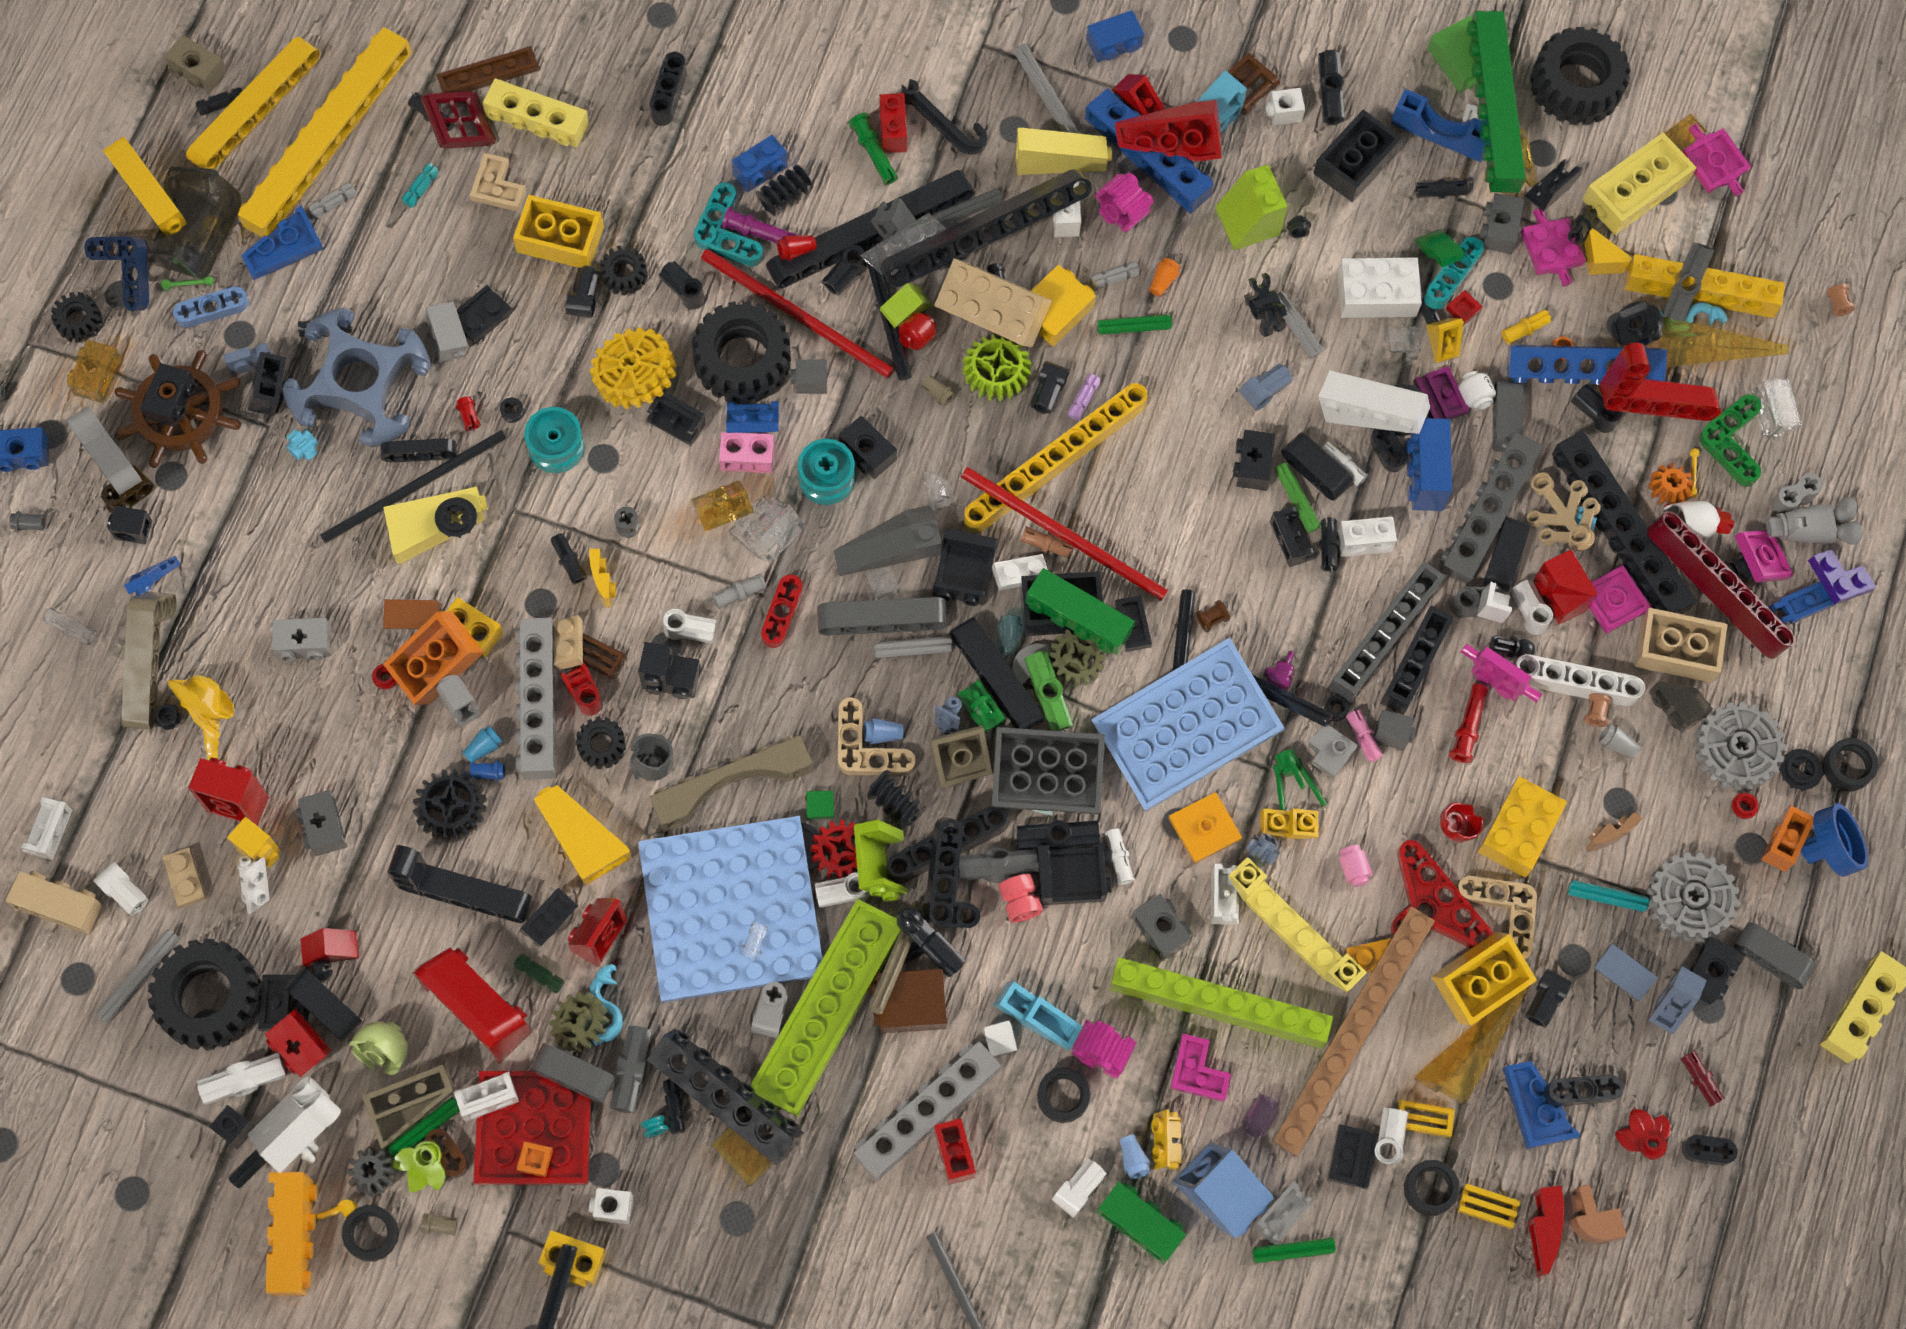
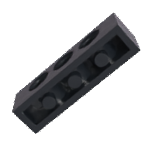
[1380,605,1454,715]

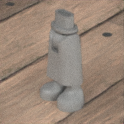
[1766,496,1862,545]

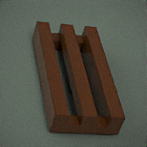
[583,633,626,679]

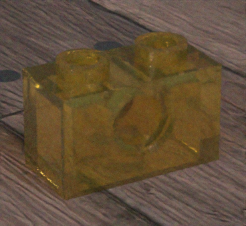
[67,340,122,403]
[691,480,754,532]

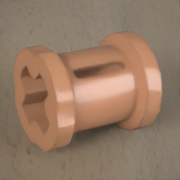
[1826,284,1855,317]
[1583,693,1612,727]

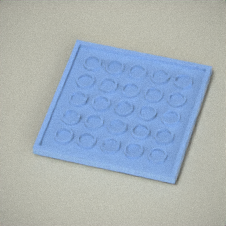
[638,816,822,1003]

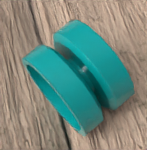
[524,407,585,473]
[797,438,855,505]

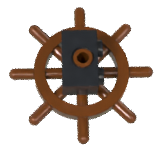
[114,350,241,468]

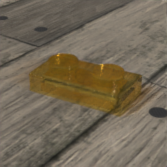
[712,1128,771,1187]

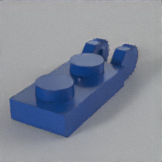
[1767,582,1835,625]

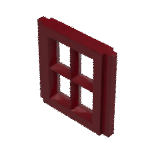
[421,91,496,149]

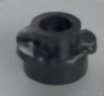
[1287,216,1311,238]
[155,704,182,730]

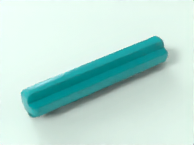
[1568,880,1649,912]

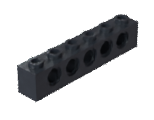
[647,1028,804,1165]

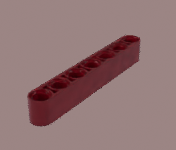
[1647,511,1794,659]

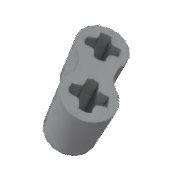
[1771,473,1822,515]

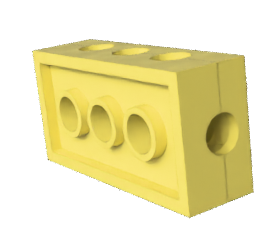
[1582,133,1697,235]

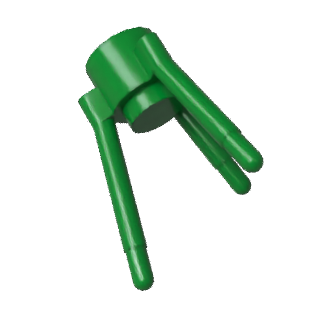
[1273,749,1327,811]

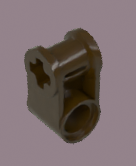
[101,466,154,514]

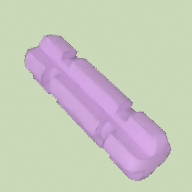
[1068,374,1100,421]

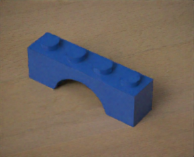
[1390,89,1484,162]

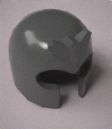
[630,733,674,781]

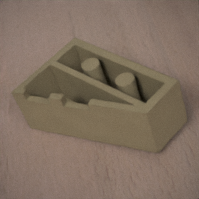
[362,1065,455,1150]

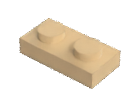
[554,615,583,671]
[163,847,207,909]

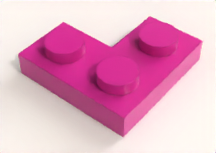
[1170,1034,1231,1102]

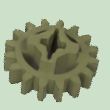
[1048,630,1106,687]
[549,991,609,1053]

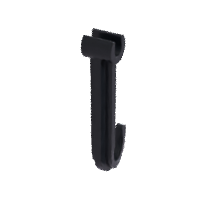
[900,79,987,155]

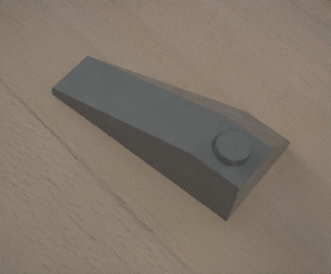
[834,506,942,576]

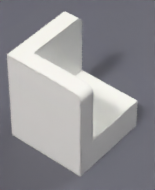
[1477,582,1512,623]

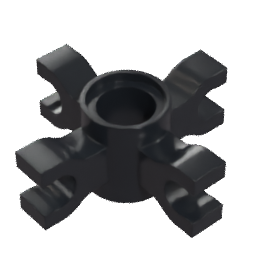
[1244,273,1287,337]

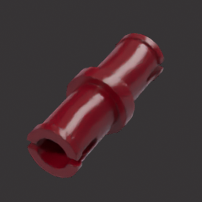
[1680,1050,1725,1107]

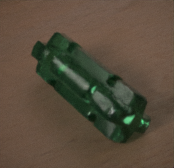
[514,954,565,993]

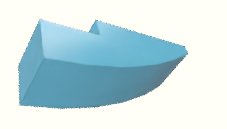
[993,981,1083,1050]

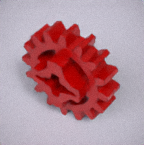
[811,820,858,879]

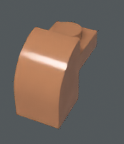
[1569,1185,1627,1244]

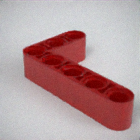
[1600,343,1721,421]

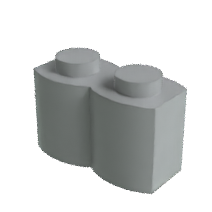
[436,675,480,727]

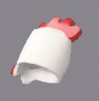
[1664,501,1735,541]

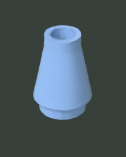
[1119,1135,1151,1179]

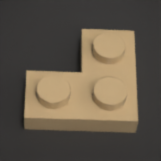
[469,153,526,212]

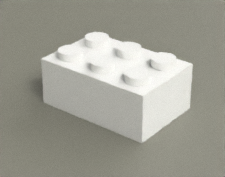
[1338,258,1422,318]

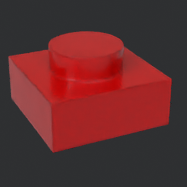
[1445,290,1483,326]

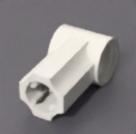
[1510,580,1553,635]
[663,609,716,644]
[93,861,149,917]
[815,872,870,908]
[1375,1107,1408,1165]
[1052,1158,1107,1218]

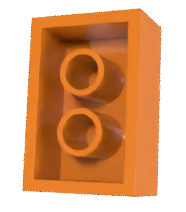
[383,611,484,705]

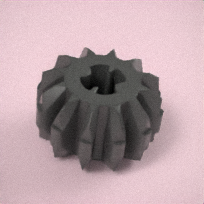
[346,1147,396,1197]

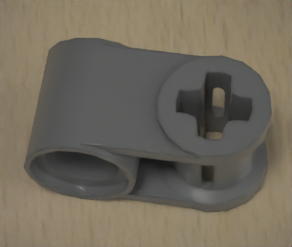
[1450,586,1502,618]

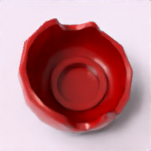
[1440,802,1484,843]

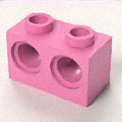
[719,432,774,473]

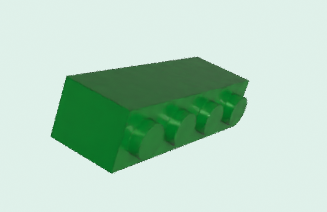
[1025,568,1135,656]

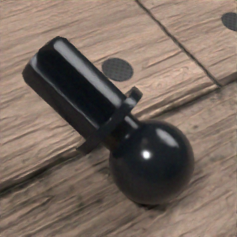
[1489,636,1535,658]

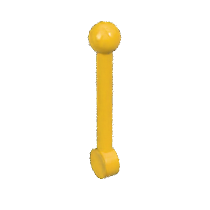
[1689,448,1700,498]

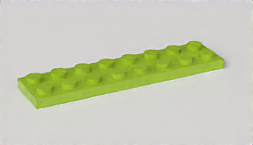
[751,899,901,1118]

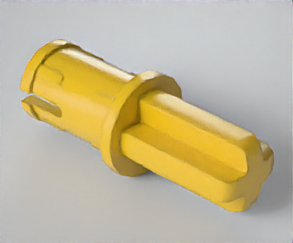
[1501,309,1551,345]

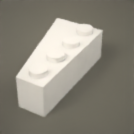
[1318,370,1430,434]

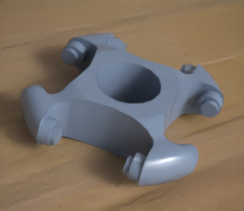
[282,308,431,448]

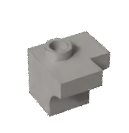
[1308,725,1358,779]

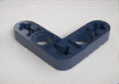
[84,236,149,311]

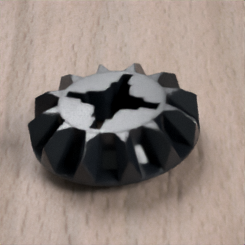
[434,497,477,538]
[1779,749,1823,791]

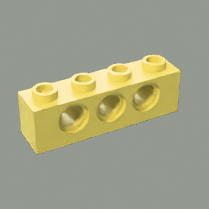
[483,78,589,148]
[1819,951,1906,1064]

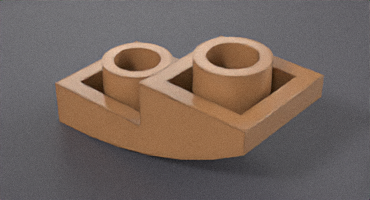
[1586,812,1643,852]

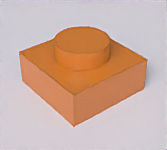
[517,1142,553,1177]

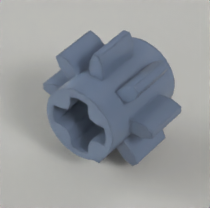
[1245,833,1281,867]

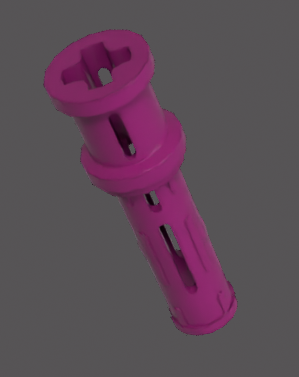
[722,207,800,244]

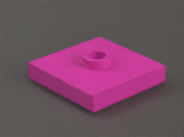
[1734,530,1793,582]
[1589,565,1652,635]

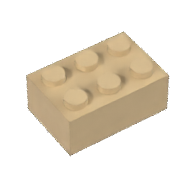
[1634,608,1727,683]

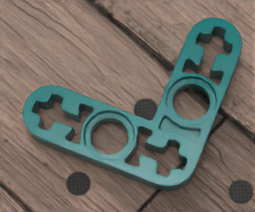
[694,182,763,267]

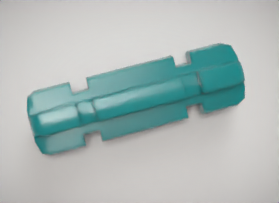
[401,163,439,208]

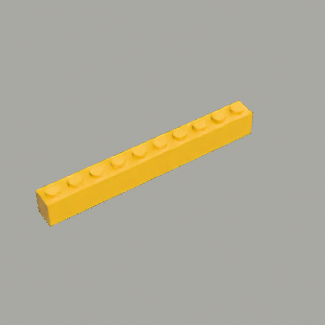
[238,27,412,237]

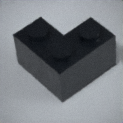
[638,642,701,699]

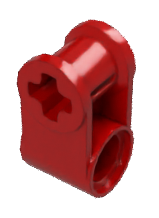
[560,662,603,716]

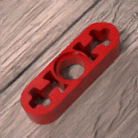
[761,574,803,648]

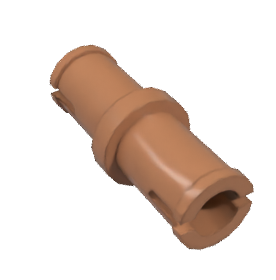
[1020,526,1074,559]

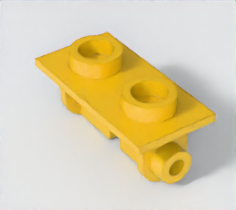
[1151,1110,1182,1170]

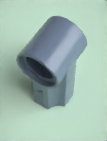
[1239,363,1293,411]

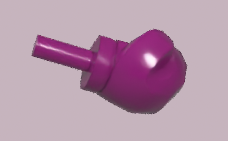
[1264,651,1295,690]

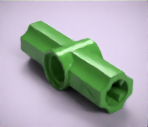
[1024,651,1073,731]

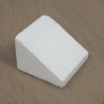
[983,1021,1017,1057]

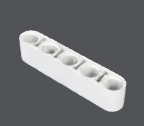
[1514,654,1645,706]

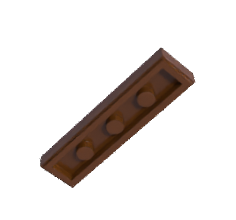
[436,46,539,93]

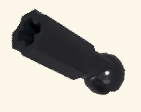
[897,907,965,977]

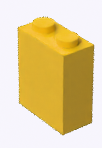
[1031,264,1096,347]

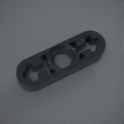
[380,438,457,463]
[1543,1074,1624,1106]

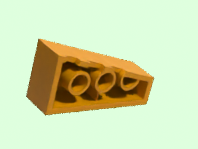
[266,1172,318,1296]

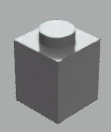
[791,359,827,394]
[1374,710,1416,750]

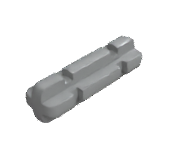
[308,182,356,218]
[1091,261,1140,289]

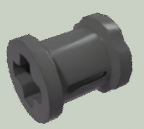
[614,507,640,538]

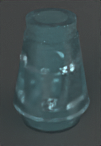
[997,615,1023,655]

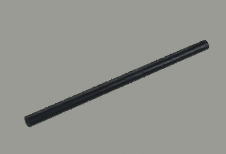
[320,430,506,543]

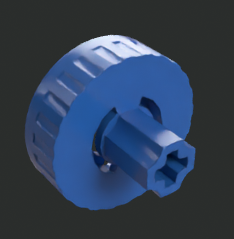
[1801,803,1868,877]

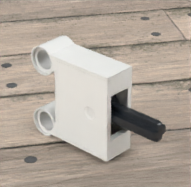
[228,1076,341,1189]

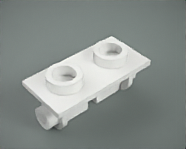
[237,856,270,914]

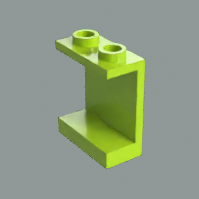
[854,820,909,901]

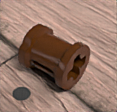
[1196,600,1230,633]

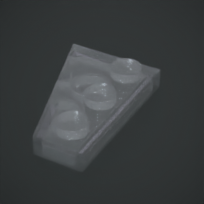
[860,213,947,288]

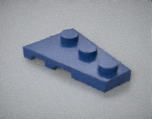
[124,555,180,596]

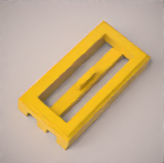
[1397,1100,1455,1138]
[1457,1183,1520,1229]

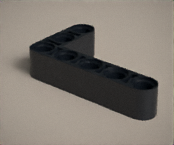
[387,845,532,924]

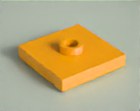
[1168,792,1242,864]

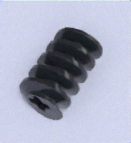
[756,164,812,217]
[867,769,926,829]

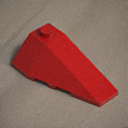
[1115,100,1222,161]

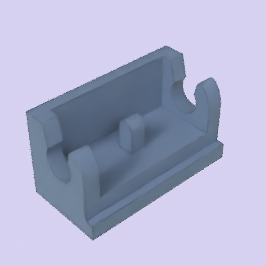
[1594,944,1658,1002]

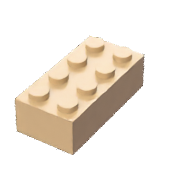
[934,258,1052,348]

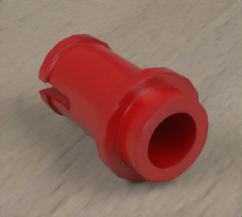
[455,396,481,431]

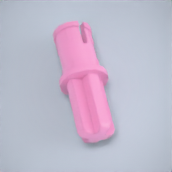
[1346,710,1382,762]

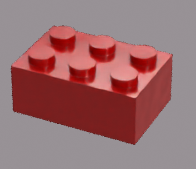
[188,757,269,826]

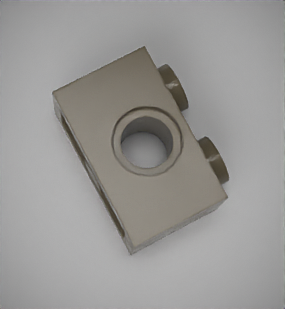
[164,35,227,93]

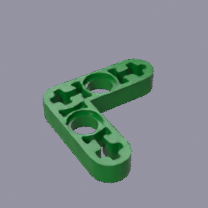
[1699,394,1762,487]

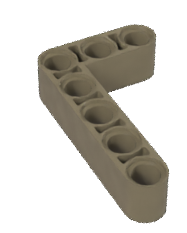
[122,591,177,730]

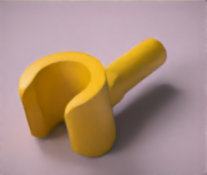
[317,1200,358,1220]

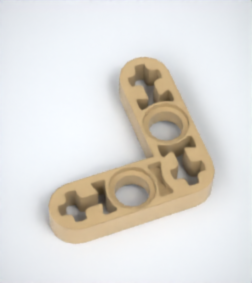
[838,697,916,776]
[1456,876,1537,961]

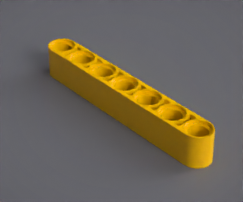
[186,36,320,173]

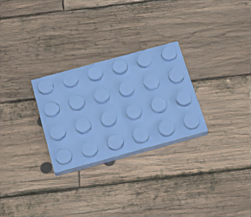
[1091,637,1285,812]

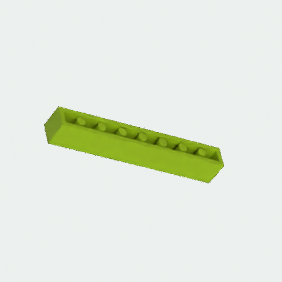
[1109,957,1333,1049]

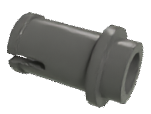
[9,511,46,532]

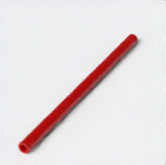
[701,249,894,379]
[960,466,1168,601]

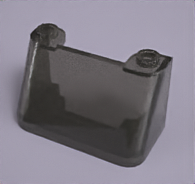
[130,167,242,278]

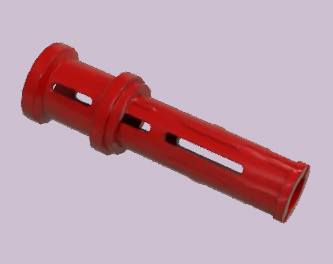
[1449,683,1489,764]

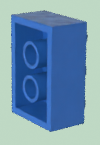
[1406,418,1452,511]

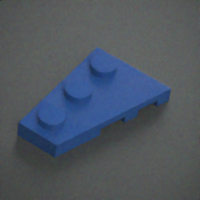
[241,205,323,280]
[1502,1061,1581,1149]

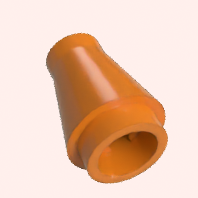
[1148,258,1181,297]

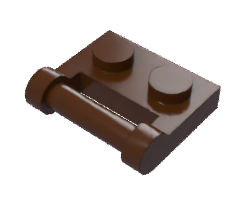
[1227,53,1280,115]

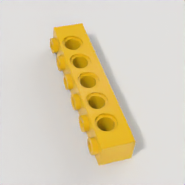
[1624,254,1785,318]

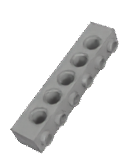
[515,618,556,780]
[854,1041,1002,1183]

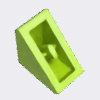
[880,283,933,328]

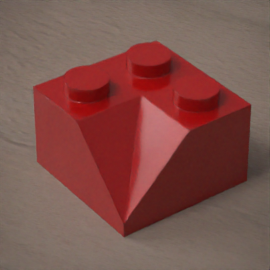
[1533,550,1598,625]

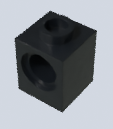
[107,506,152,545]
[209,1105,255,1150]

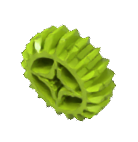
[962,333,1031,402]

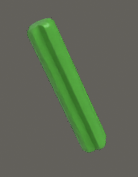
[1275,462,1320,533]

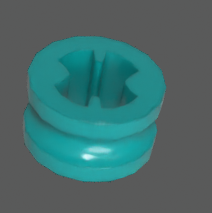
[641,1115,669,1138]

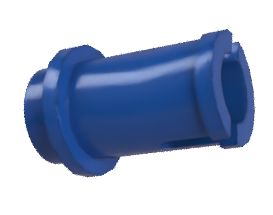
[470,760,505,782]

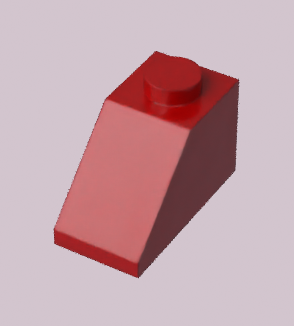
[1112,74,1165,116]

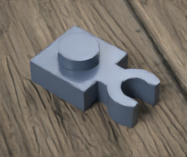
[223,343,271,374]

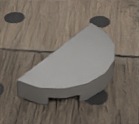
[1012,643,1053,686]

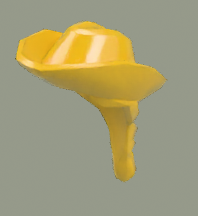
[167,676,234,760]

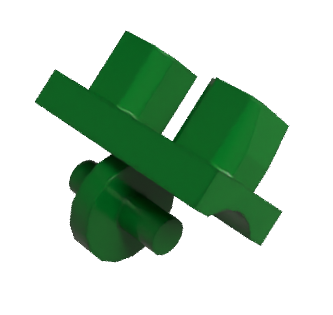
[956,680,1005,733]

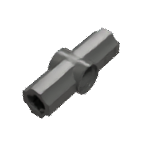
[1662,242,1714,322]
[958,847,1039,883]
[610,1026,652,1113]

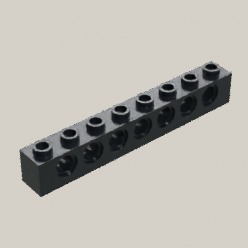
[1552,431,1697,614]

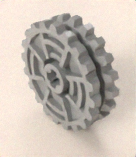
[1693,702,1786,792]
[1646,852,1740,943]

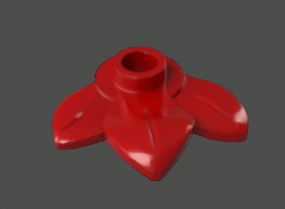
[1615,1108,1671,1160]

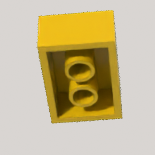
[513,194,604,268]
[1477,776,1567,878]
[1431,932,1537,1026]

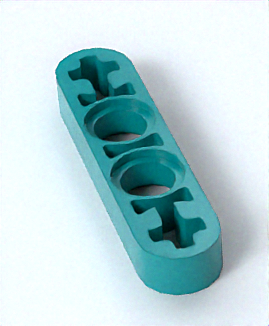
[1424,237,1484,309]

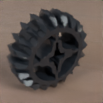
[413,769,487,842]

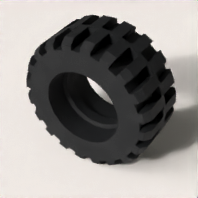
[1530,27,1631,125]
[692,301,791,404]
[148,939,261,1051]

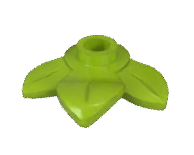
[392,1141,445,1193]

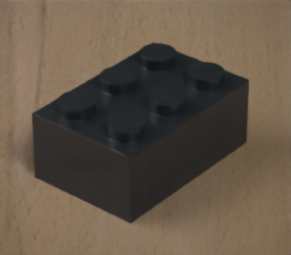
[1313,109,1402,202]
[1020,571,1103,636]

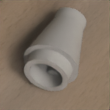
[1599,724,1641,759]

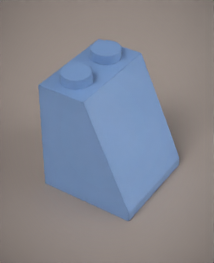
[1172,1142,1274,1238]

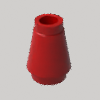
[777,235,816,261]

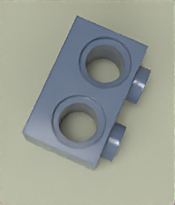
[1649,966,1707,1034]

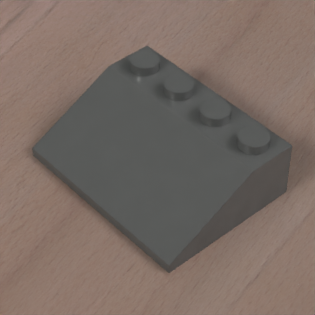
[992,727,1105,814]

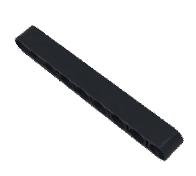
[880,169,1092,287]
[765,170,974,289]

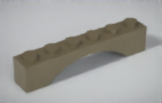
[650,735,814,832]

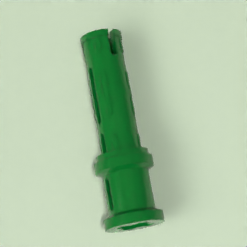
[848,113,898,185]

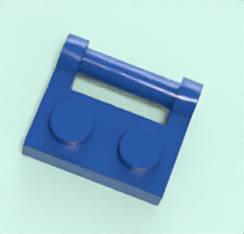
[726,401,779,433]

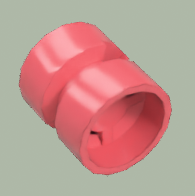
[998,874,1043,923]

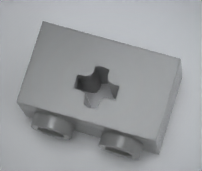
[272,618,331,662]

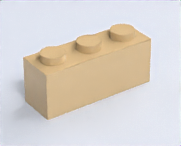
[5,871,102,935]

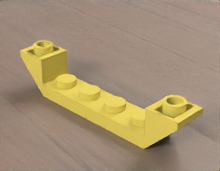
[1228,857,1367,992]

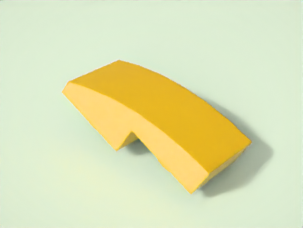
[589,549,617,607]
[1260,808,1318,839]

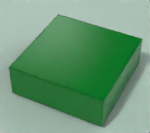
[806,791,834,820]

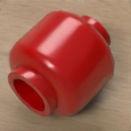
[899,312,937,351]

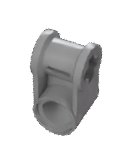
[751,982,788,1038]

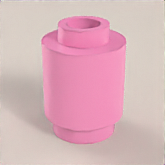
[1339,845,1373,887]

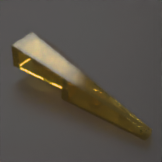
[1658,316,1789,367]
[1414,988,1528,1105]

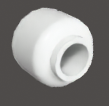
[1458,371,1496,411]

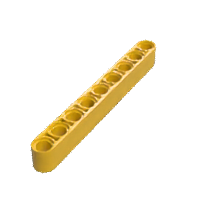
[964,383,1147,533]

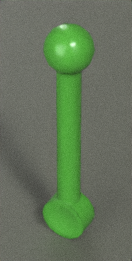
[160,276,214,290]

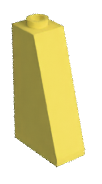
[1015,128,1112,175]
[384,487,488,564]

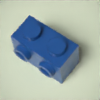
[731,134,788,193]

